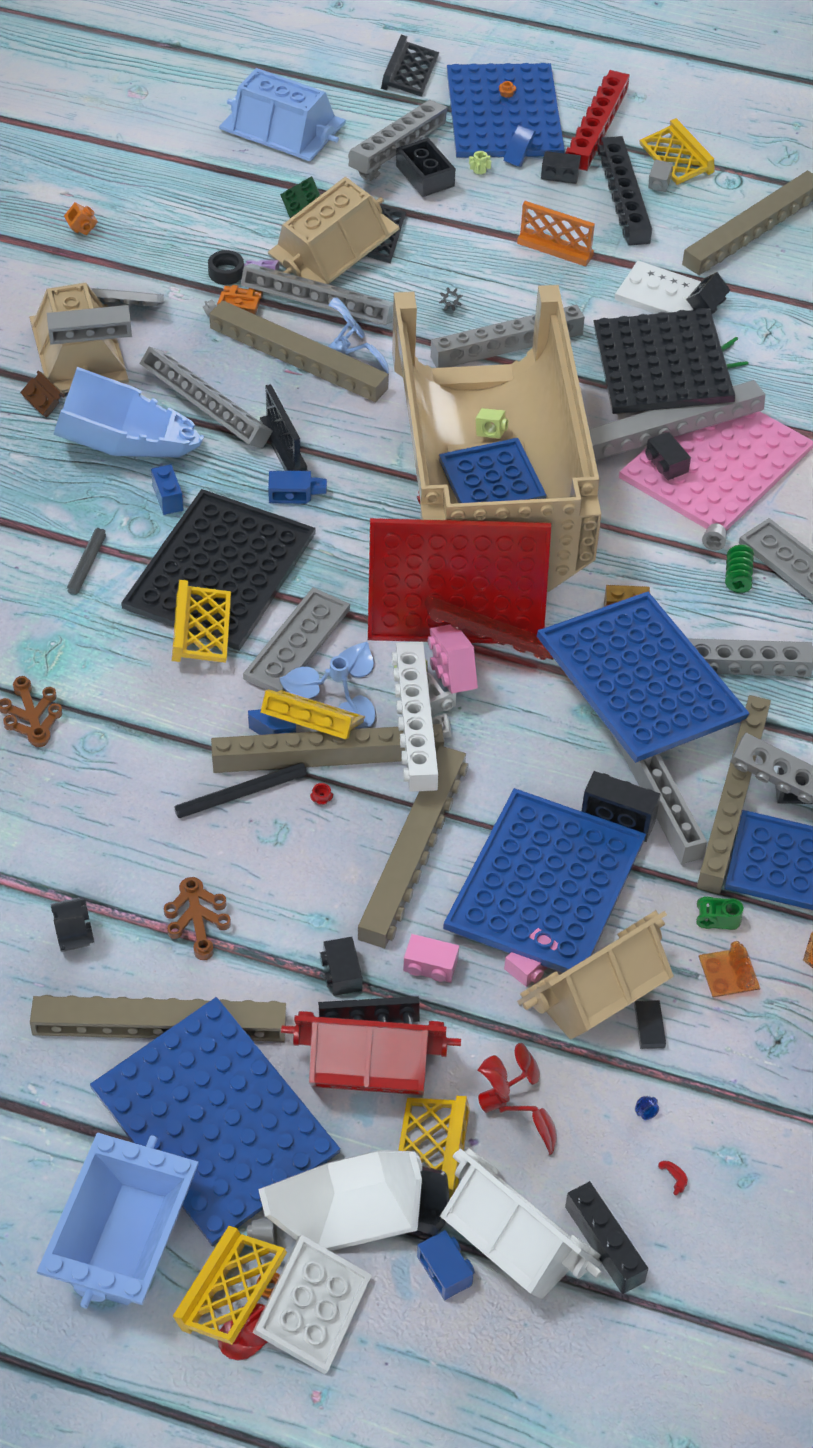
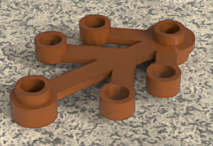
[0,676,62,747]
[163,877,231,960]

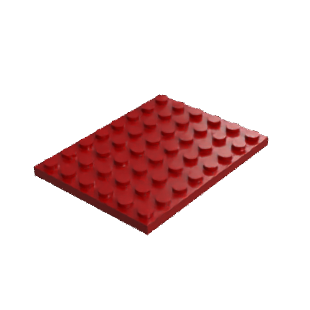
[368,518,551,645]

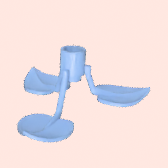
[327,298,389,373]
[280,642,375,728]

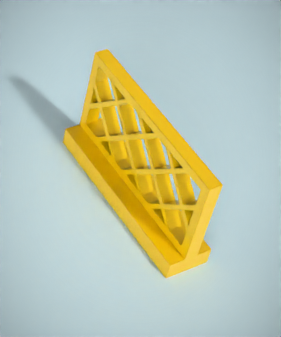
[639,118,715,185]
[171,580,231,663]
[260,689,365,739]
[398,1096,470,1199]
[173,1226,287,1345]

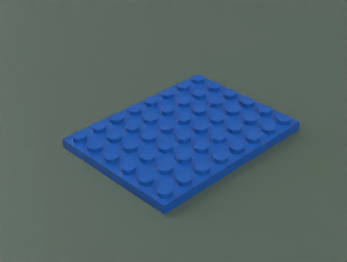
[447,63,565,158]
[537,591,750,763]
[443,788,646,973]
[90,997,340,1247]

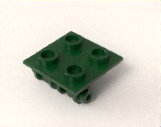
[280,176,320,218]

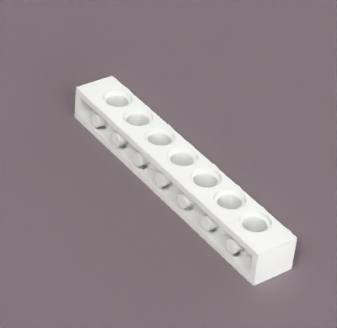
[392,642,438,792]

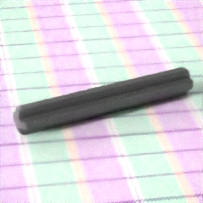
[67,528,106,594]

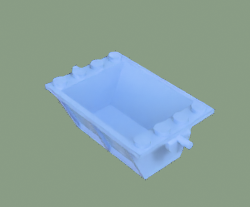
[219,68,346,161]
[37,1133,199,1309]

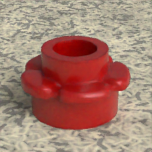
[310,783,333,805]

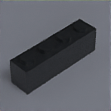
[565,1181,649,1294]

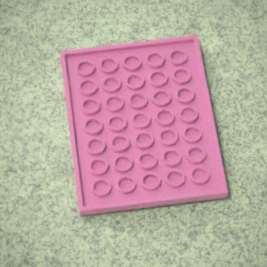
[619,411,813,531]

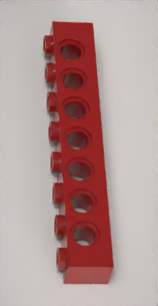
[565,70,630,171]

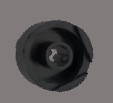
[50,897,95,952]

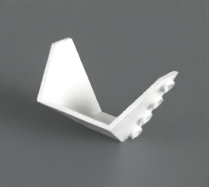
[258,1150,422,1251]

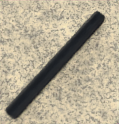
[174,763,307,818]

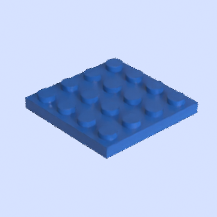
[439,438,546,503]
[724,810,813,910]

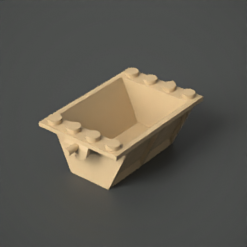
[268,177,400,284]
[29,283,129,393]
[517,910,674,1040]

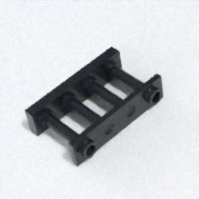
[318,996,420,1024]

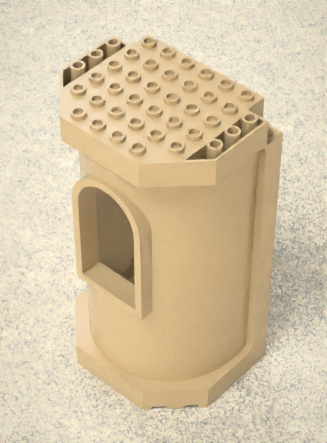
[392,285,601,592]

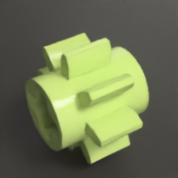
[469,151,491,174]

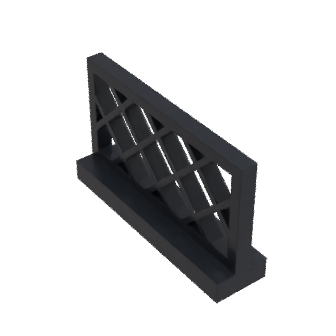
[380,34,439,97]
[366,204,406,264]
[260,384,308,471]

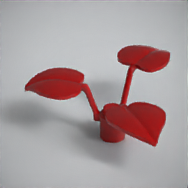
[477,1043,557,1156]

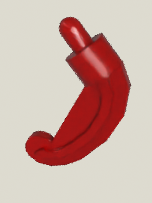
[658,1161,688,1195]

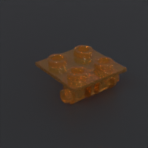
[698,941,760,998]

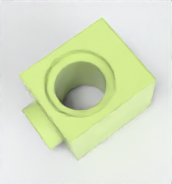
[475,408,508,439]

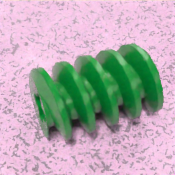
[725,545,754,593]

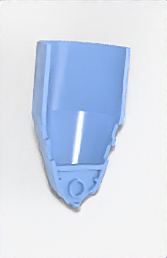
[53,367,204,458]

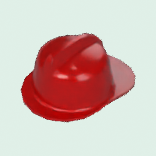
[218,1303,268,1361]

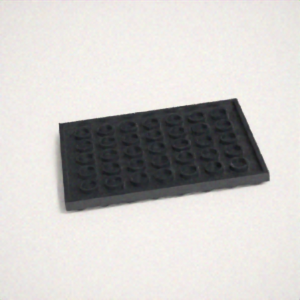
[593,308,735,414]
[121,489,316,651]

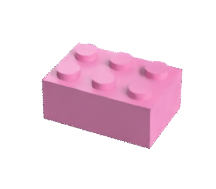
[428,624,478,694]

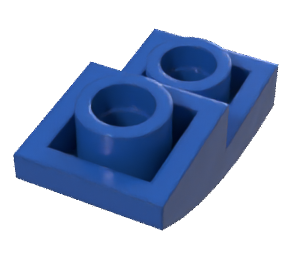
[503,125,536,167]

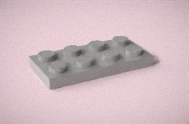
[91,288,164,306]

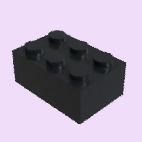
[396,138,456,197]
[581,771,661,842]

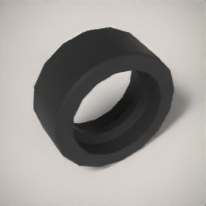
[208,250,244,285]

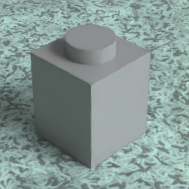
[648,159,673,192]

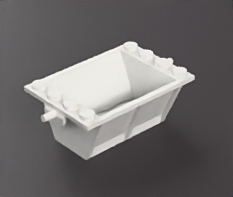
[440,1148,602,1299]

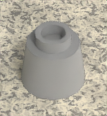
[702,523,726,551]
[247,1218,277,1245]

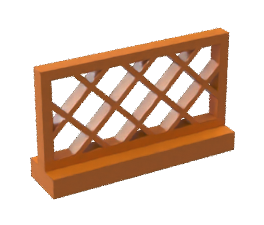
[517,201,595,267]

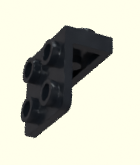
[417,1166,450,1235]

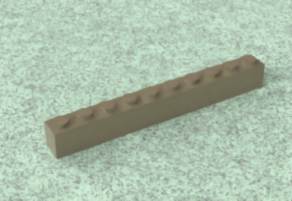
[682,170,813,276]
[209,301,389,403]
[697,695,771,895]
[211,724,444,773]
[358,745,469,949]
[30,995,287,1042]

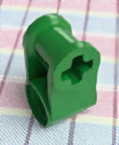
[696,897,744,930]

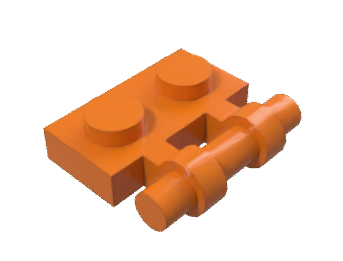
[217,285,263,315]

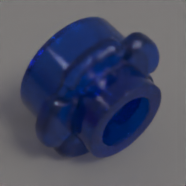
[635,1096,659,1120]

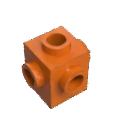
[64,202,98,236]

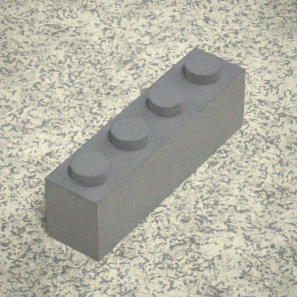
[47,305,132,345]

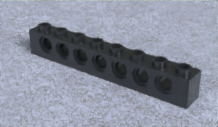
[598,136,652,245]

